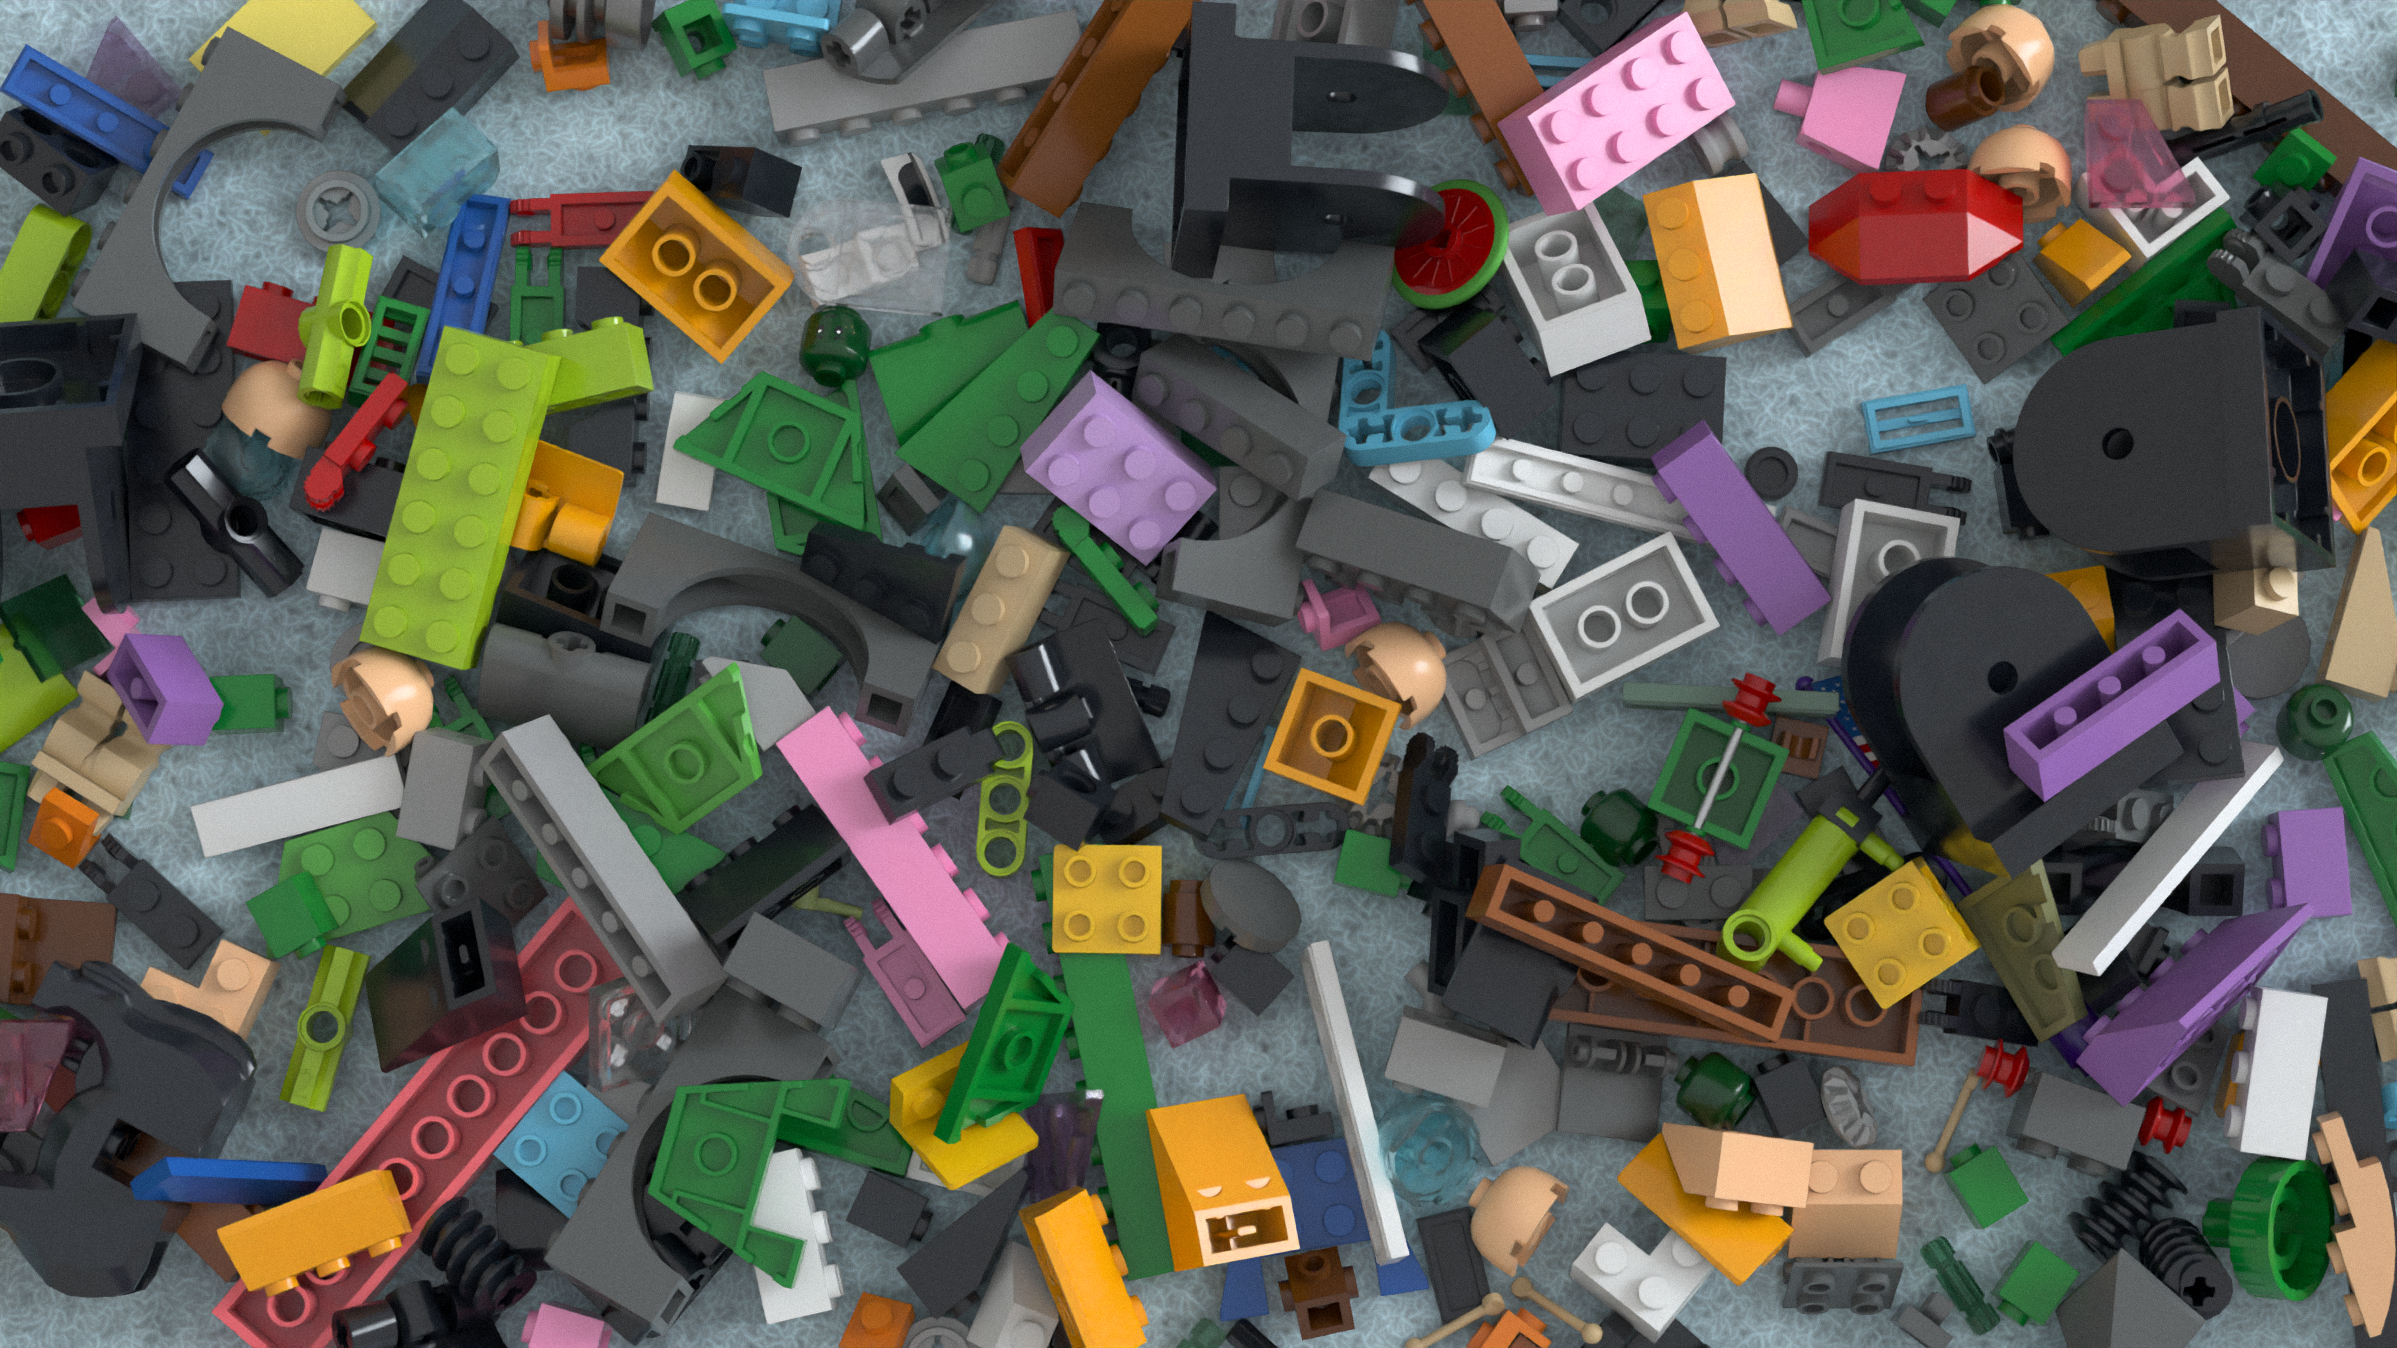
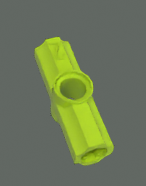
[296,244,373,410]
[279,944,372,1112]

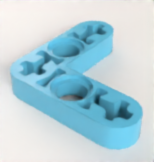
[1339,329,1496,466]

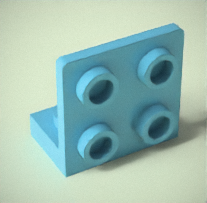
[722,0,843,58]
[493,1070,630,1219]

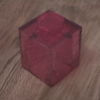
[1147,960,1227,1049]

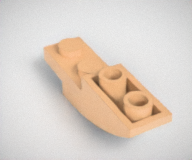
[2311,1111,2396,1338]

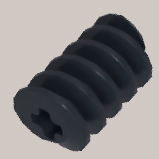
[2067,1150,2189,1264]
[418,1196,537,1316]
[2138,1217,2233,1320]

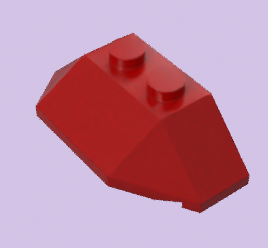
[1808,169,2024,285]

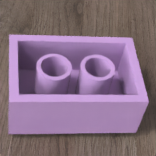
[1020,370,1217,566]

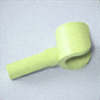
[792,886,863,920]

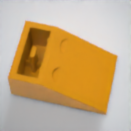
[1145,1094,1300,1272]

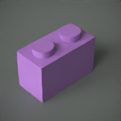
[106,633,224,746]
[2261,807,2353,919]

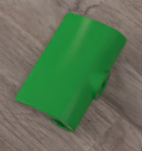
[868,300,1028,447]

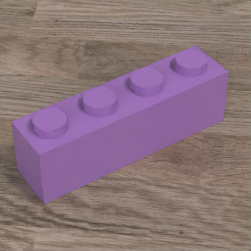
[1651,420,1832,636]
[2003,608,2220,802]

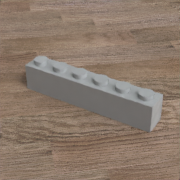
[763,9,1081,147]
[478,714,729,1025]

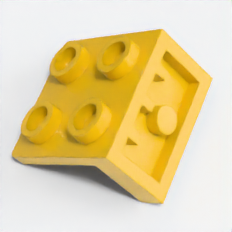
[1052,844,1162,957]
[1824,856,1982,1009]
[889,1040,1039,1190]

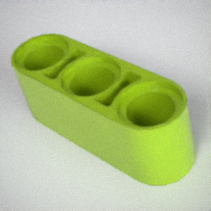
[0,203,93,323]
[976,721,1035,879]

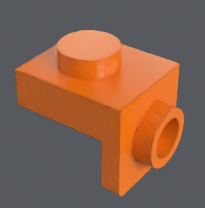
[529,20,610,92]
[27,787,101,869]
[838,1292,916,1348]
[1466,1307,1551,1348]

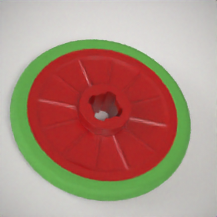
[1392,179,1509,309]

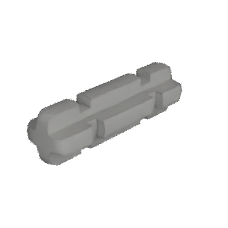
[966,181,1017,285]

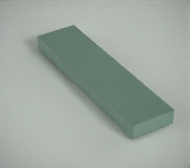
[1622,682,1840,719]

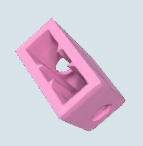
[1773,66,1907,174]

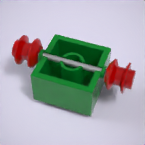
[1645,672,1790,885]

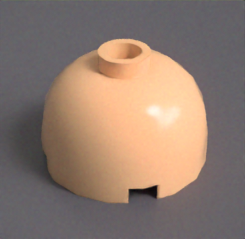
[1946,4,2055,112]
[1967,124,2072,224]
[221,359,332,459]
[1344,621,1447,730]
[331,646,434,757]
[1468,1166,1570,1278]

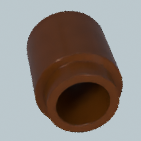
[1925,65,2006,132]
[1161,880,1216,958]

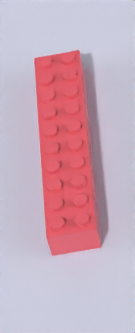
[212,895,635,1348]

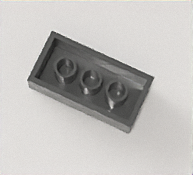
[1295,488,1541,637]
[722,911,865,1034]

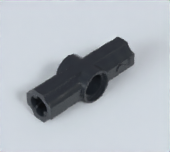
[162,448,305,598]

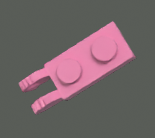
[843,896,968,1049]

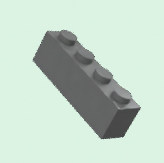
[1131,333,1347,501]

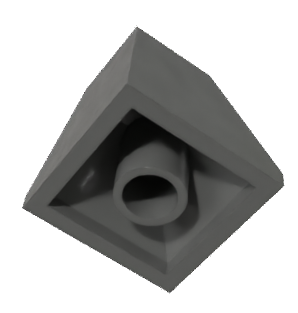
[2055,1248,2206,1348]

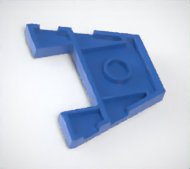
[1220,1137,1429,1322]

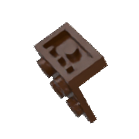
[0,893,118,1006]

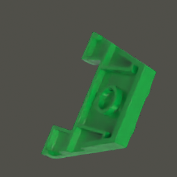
[647,1078,853,1289]

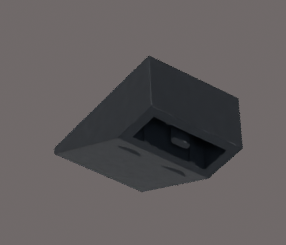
[364,897,528,1073]

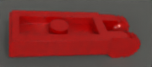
[510,191,654,250]
[303,372,411,513]

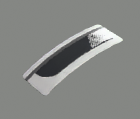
[881,152,949,252]

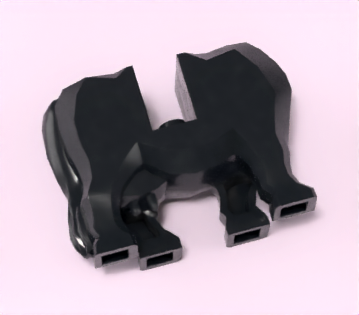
[0,960,257,1298]

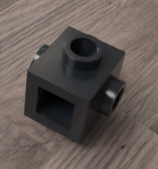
[2238,180,2328,265]

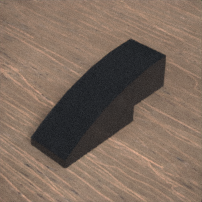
[1427,828,1521,997]

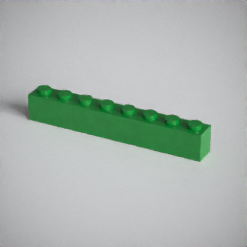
[1031,843,1175,1281]

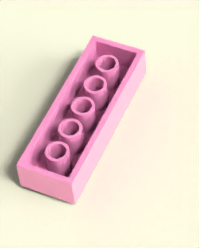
[775,706,1010,1013]

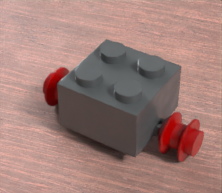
[1975,1038,2192,1178]

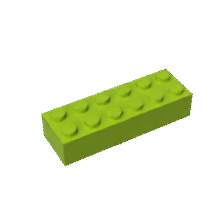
[359,325,561,670]

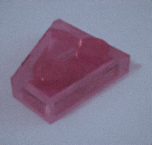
[2084,99,2196,209]
[0,1019,76,1132]

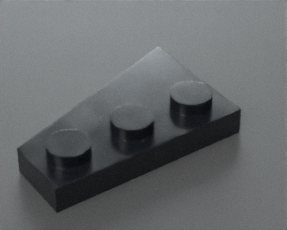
[800,521,968,645]

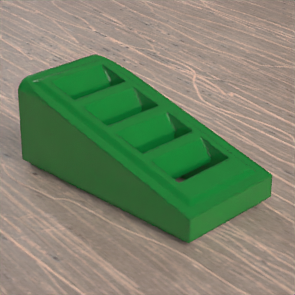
[348,295,431,409]

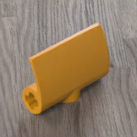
[510,440,624,567]
[1617,1131,1795,1286]

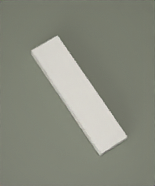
[190,752,406,858]

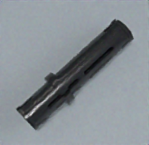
[2163,89,2324,172]

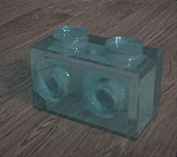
[375,107,500,239]

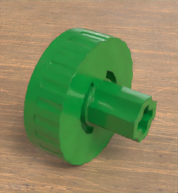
[2202,1156,2335,1301]

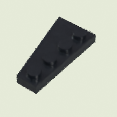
[1158,610,1302,842]

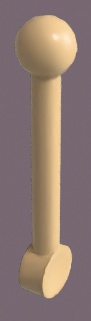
[1924,1067,1980,1173]
[1511,1277,1603,1344]
[1405,1293,1505,1348]

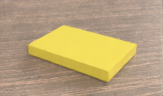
[188,0,378,136]

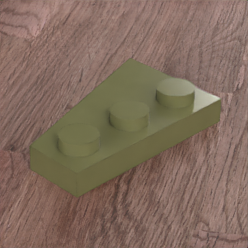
[1956,858,2088,1043]

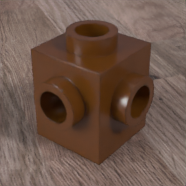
[1278,1246,1359,1341]

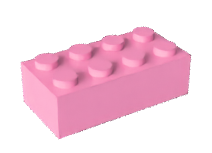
[1497,11,1736,216]

